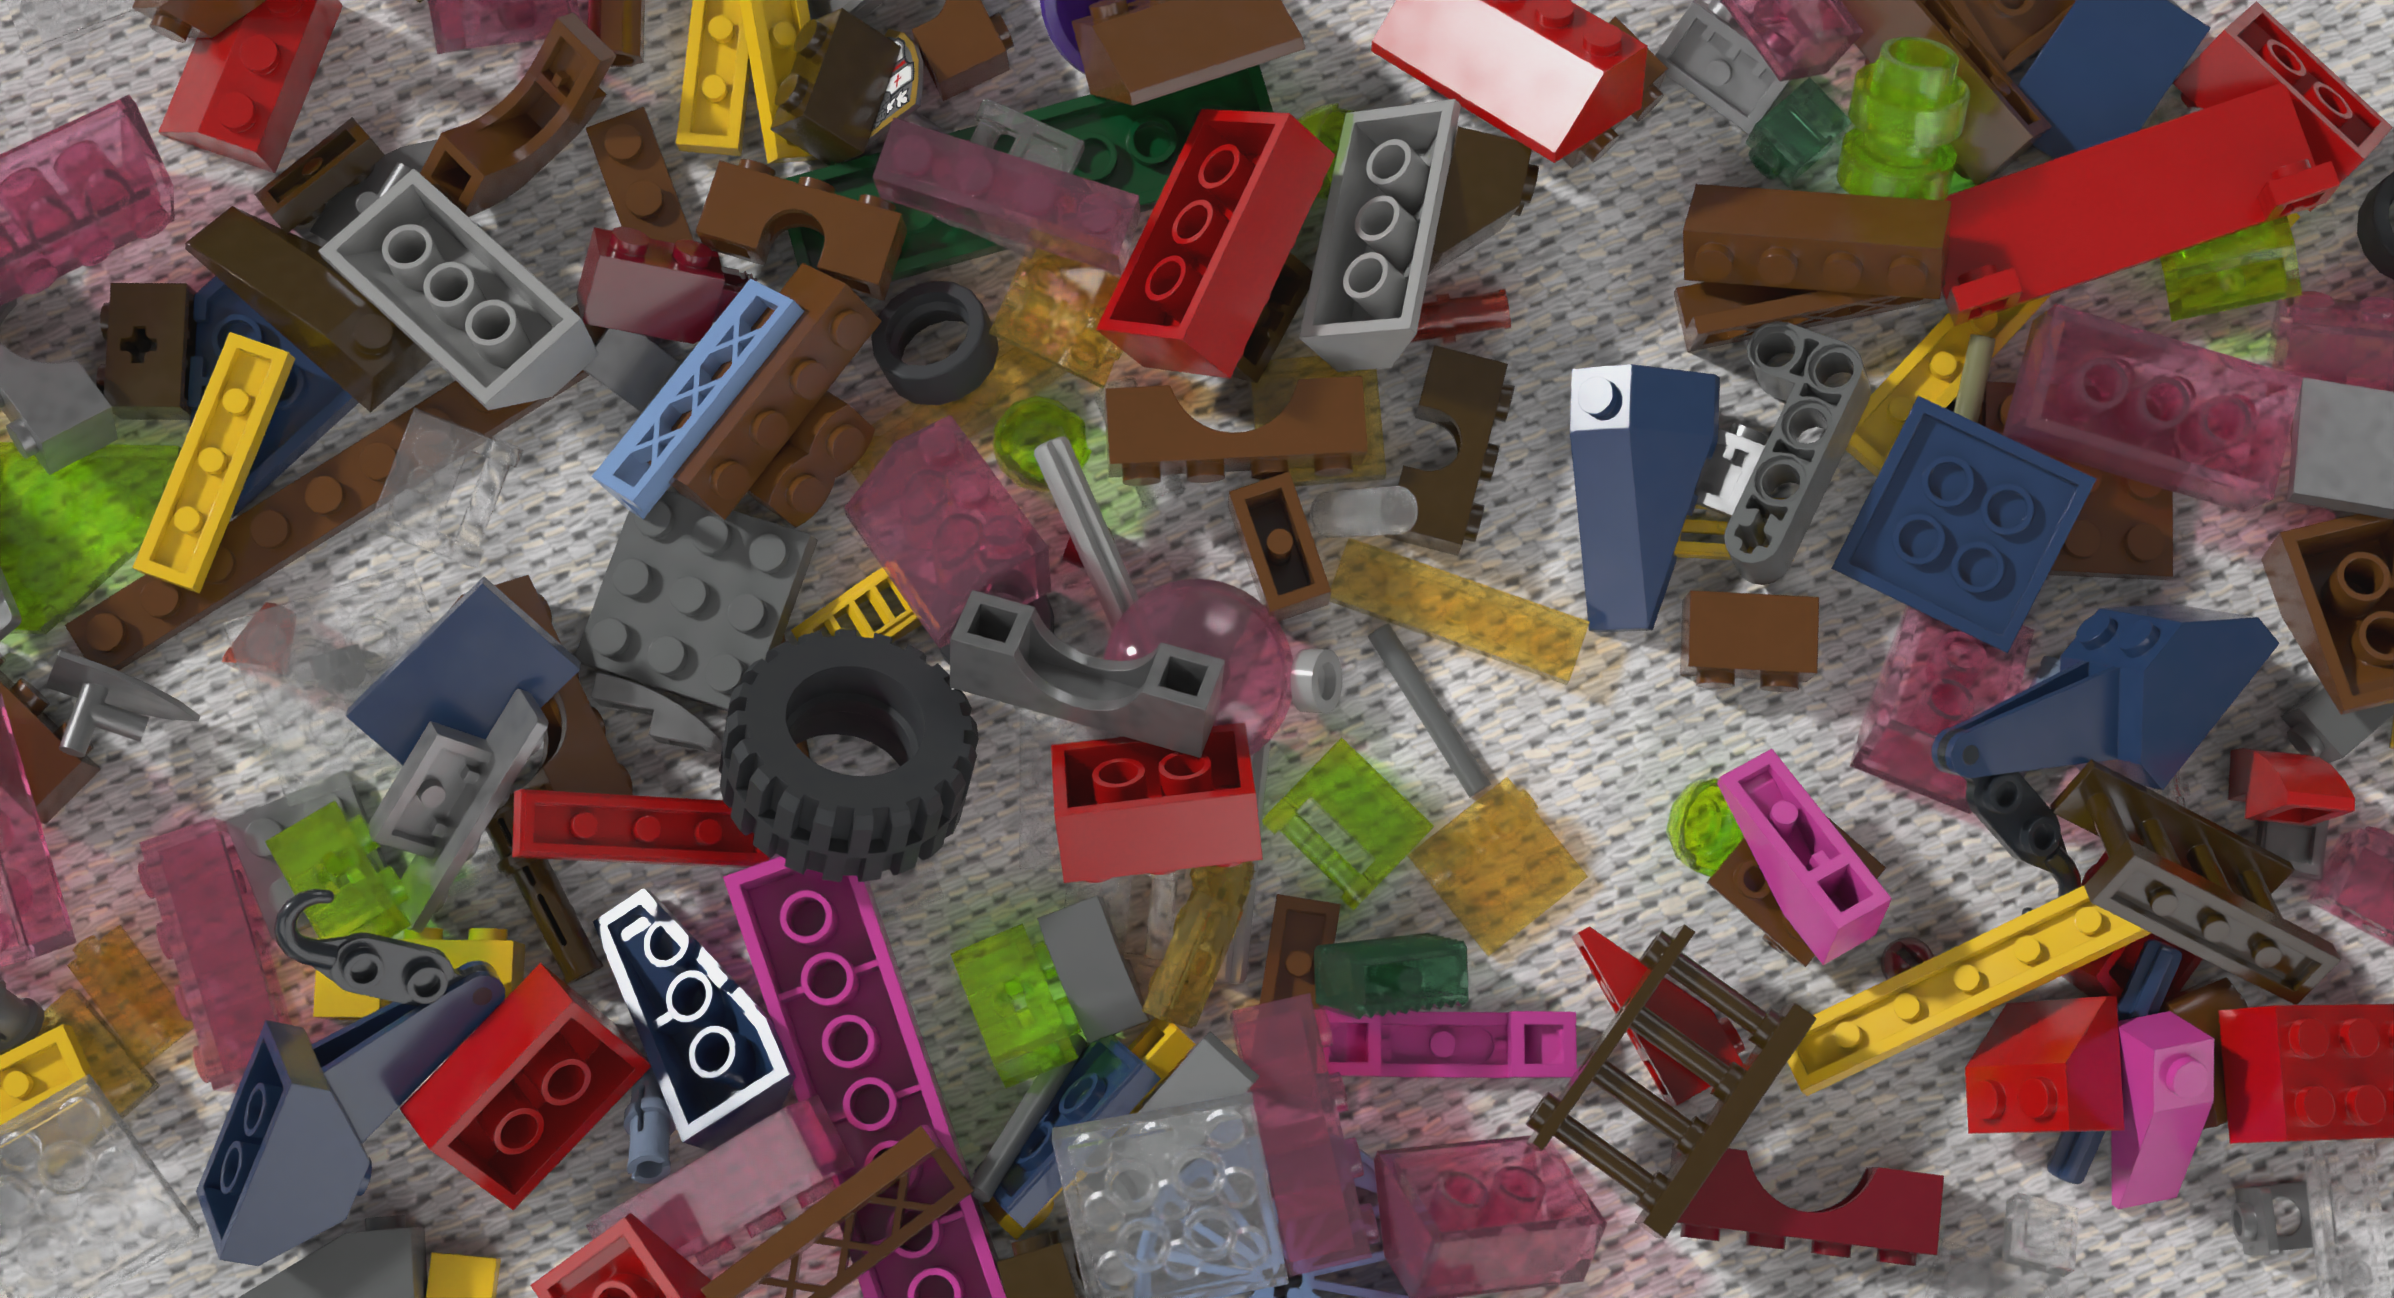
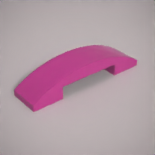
[1315,1009,1577,1078]

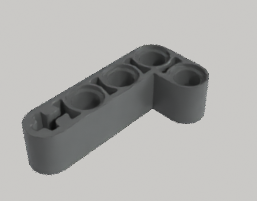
[1724,321,1871,585]

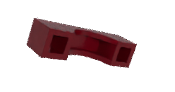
[1670,1143,1944,1266]

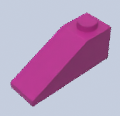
[1717,749,1892,965]
[2111,1011,2214,1209]

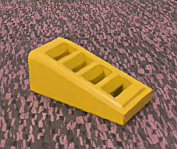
[791,558,933,643]

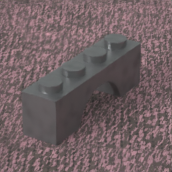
[0,257,118,475]
[950,590,1225,758]

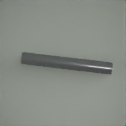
[1368,623,1491,798]
[970,1030,1087,1202]

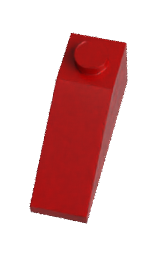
[1572,926,1745,1106]

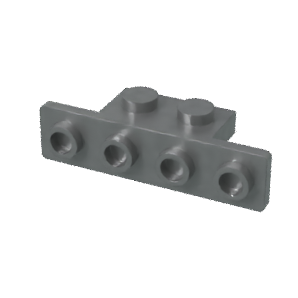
[366,689,548,933]

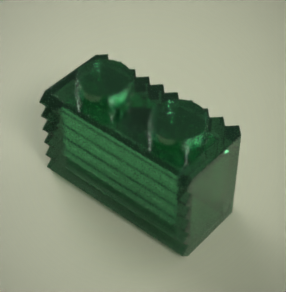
[1314,933,1469,1020]

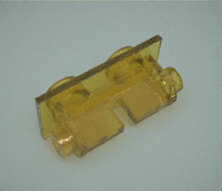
[67,925,196,1067]

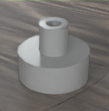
[1276,649,1342,713]

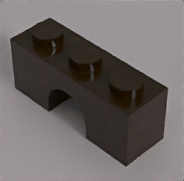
[1385,345,1515,556]

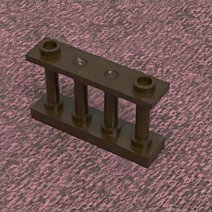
[2050,759,2341,1005]
[1526,924,1817,1239]

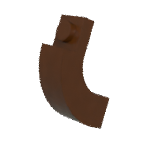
[420,13,616,217]

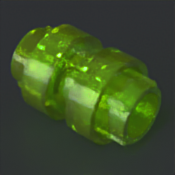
[1836,37,1970,201]

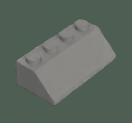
[1299,99,1461,372]
[318,168,599,410]

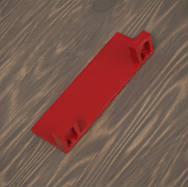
[1935,83,2341,326]

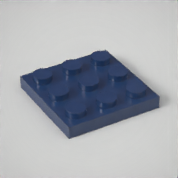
[1831,396,2096,654]

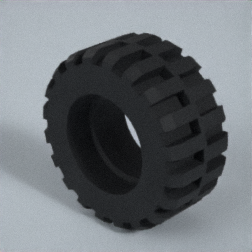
[719,629,979,882]

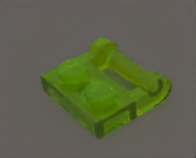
[1262,737,1435,911]

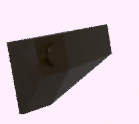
[185,206,433,413]

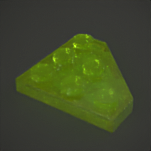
[0,442,181,635]

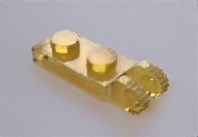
[1142,861,1256,1029]

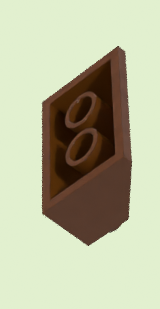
[1071,0,1305,105]

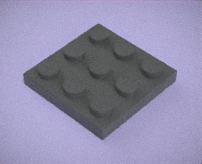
[575,491,818,711]

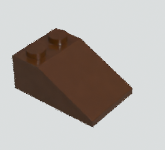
[2261,514,2394,715]

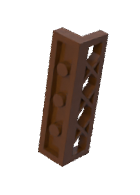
[1674,280,1945,352]
[701,1125,976,1298]

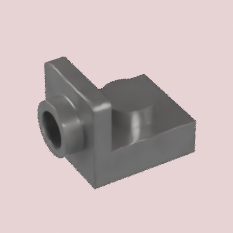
[1694,423,1768,517]

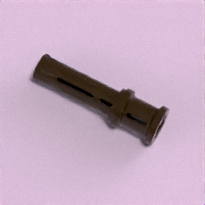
[485,793,604,985]

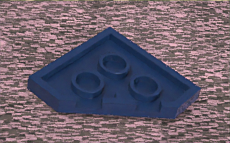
[188,276,359,518]

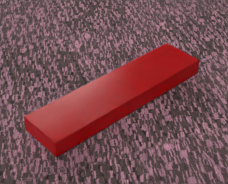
[512,789,770,868]

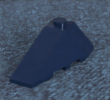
[1570,364,1720,632]
[593,888,796,1155]

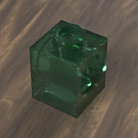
[1745,77,1852,187]

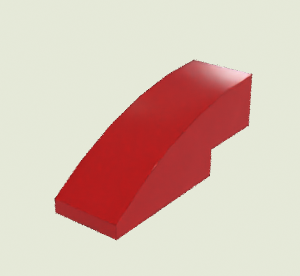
[2228,748,2355,826]

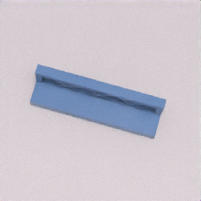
[591,279,804,519]

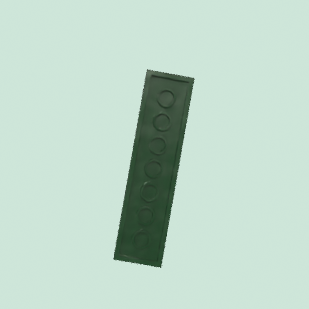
[784,65,1273,282]

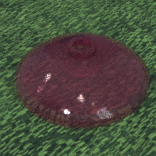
[1103,579,1293,756]

